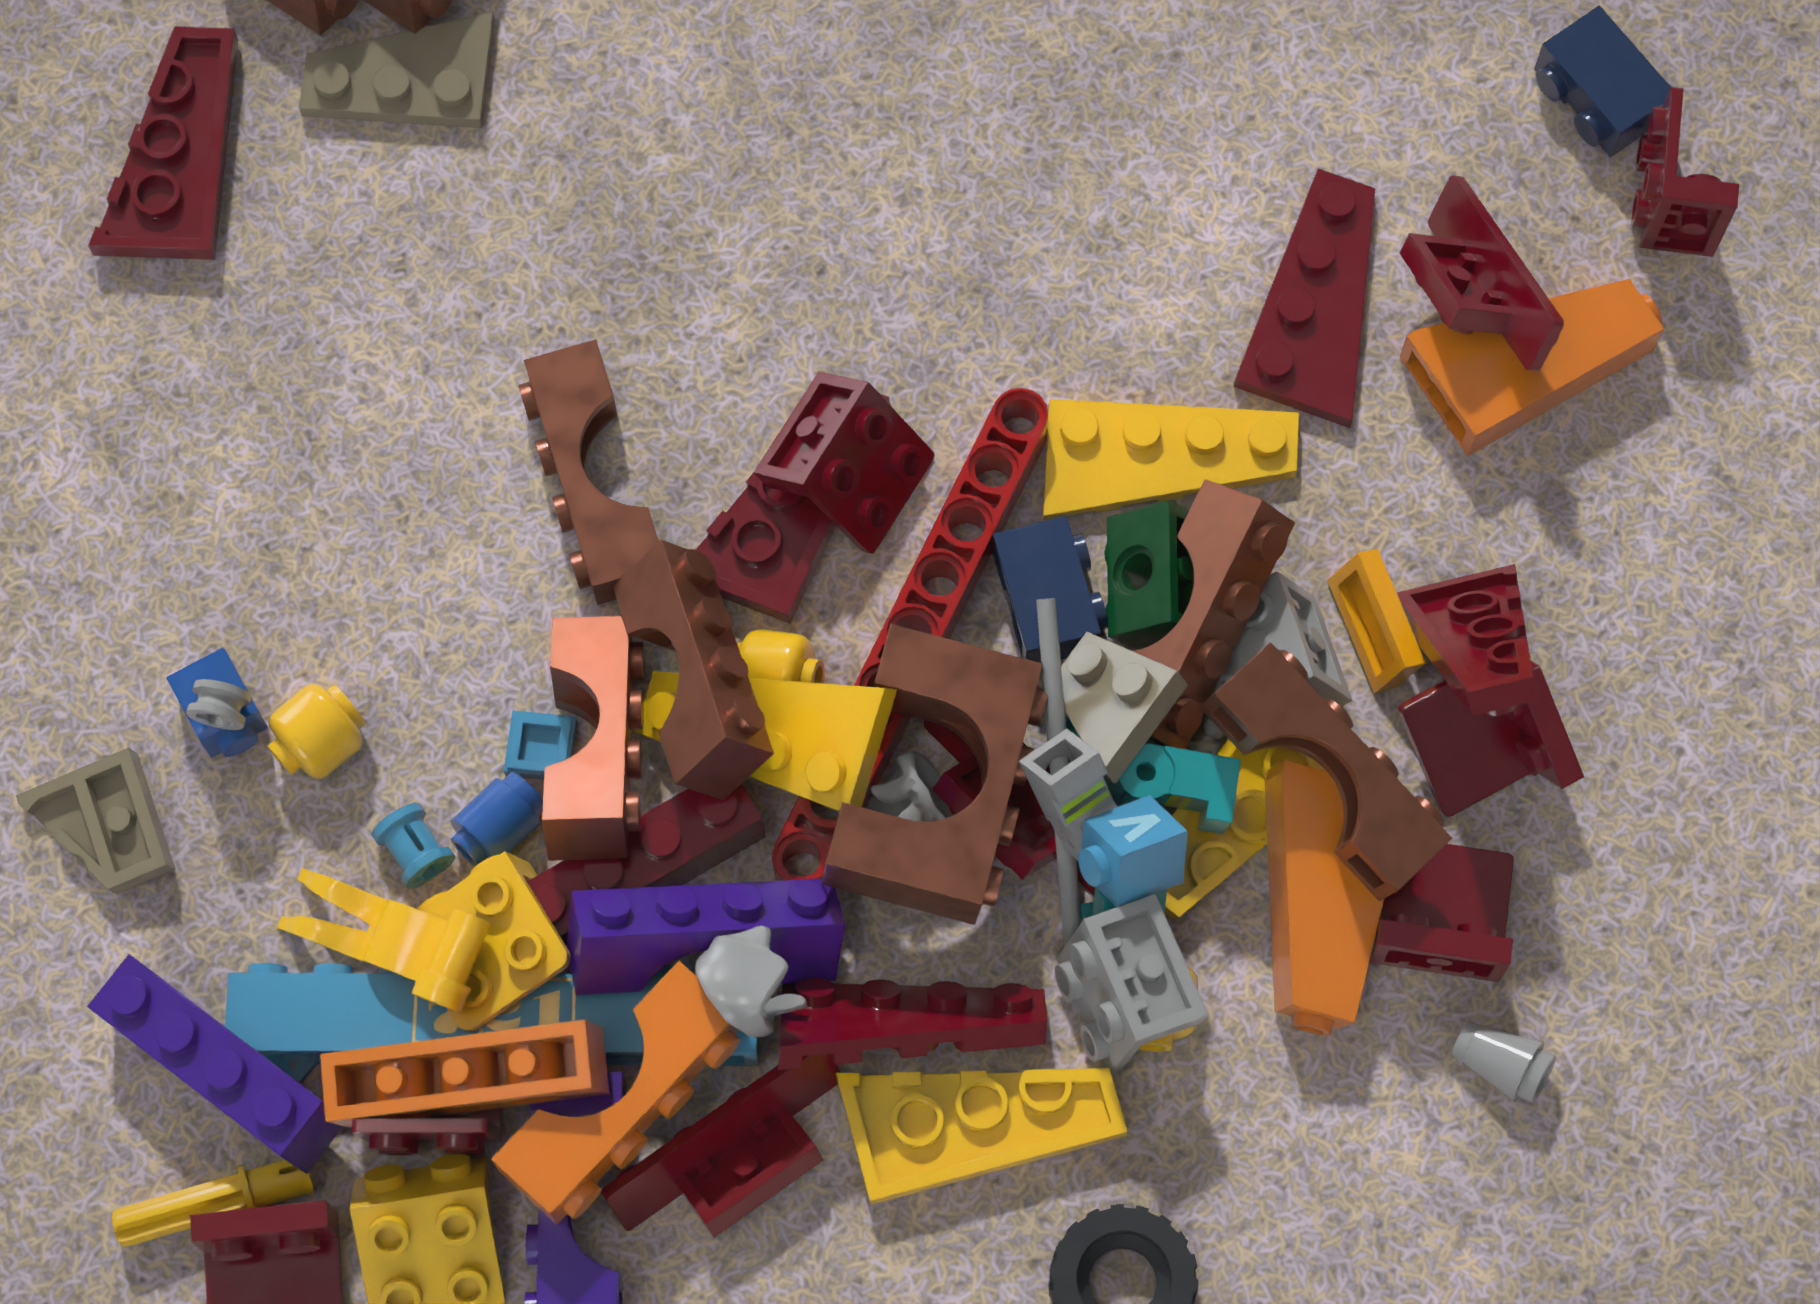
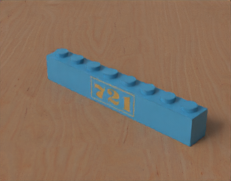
[225,963,760,1066]

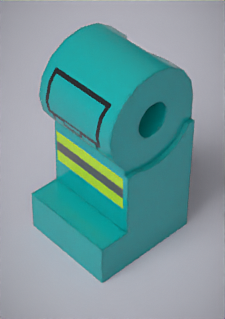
[1111,744,1241,834]

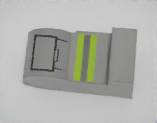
[1019,728,1117,861]

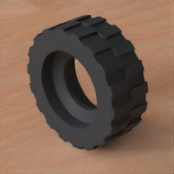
[1048,1204,1199,1304]

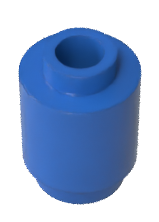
[450,772,543,866]

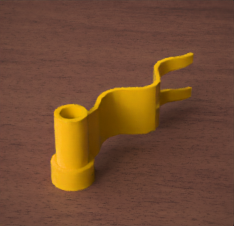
[277,868,491,1013]

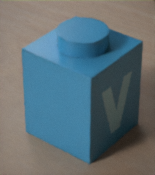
[1078,795,1188,908]

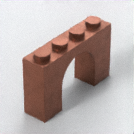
[821,624,1048,925]

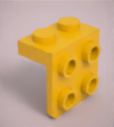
[417,851,571,1031]
[349,1154,505,1304]

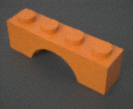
[491,961,741,1225]

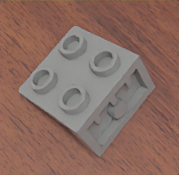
[1202,571,1352,739]
[1055,894,1209,1075]

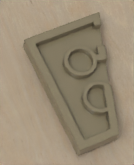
[299,11,495,128]

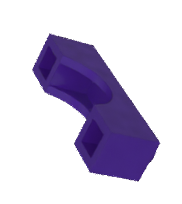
[566,879,845,995]
[87,954,344,1174]
[524,1072,627,1304]

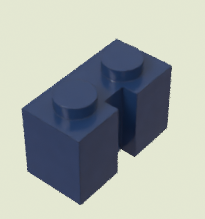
[1534,5,1671,158]
[992,515,1108,663]

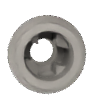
[1452,1020,1556,1103]

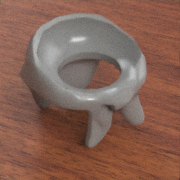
[866,751,953,822]
[696,926,807,1037]

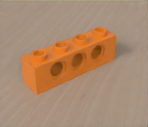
[320,1020,609,1127]

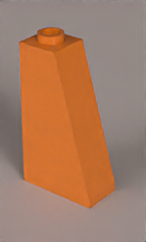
[1400,279,1664,457]
[1265,759,1384,1036]

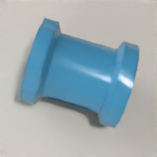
[371,803,456,889]

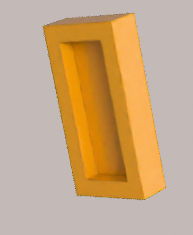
[1327,549,1426,694]

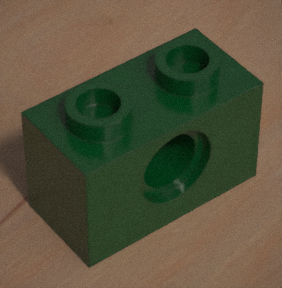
[1104,500,1194,650]

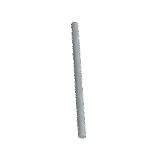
[1036,598,1081,947]

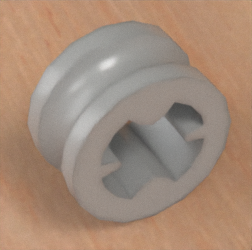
[186,679,252,730]

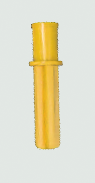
[112,1159,315,1247]

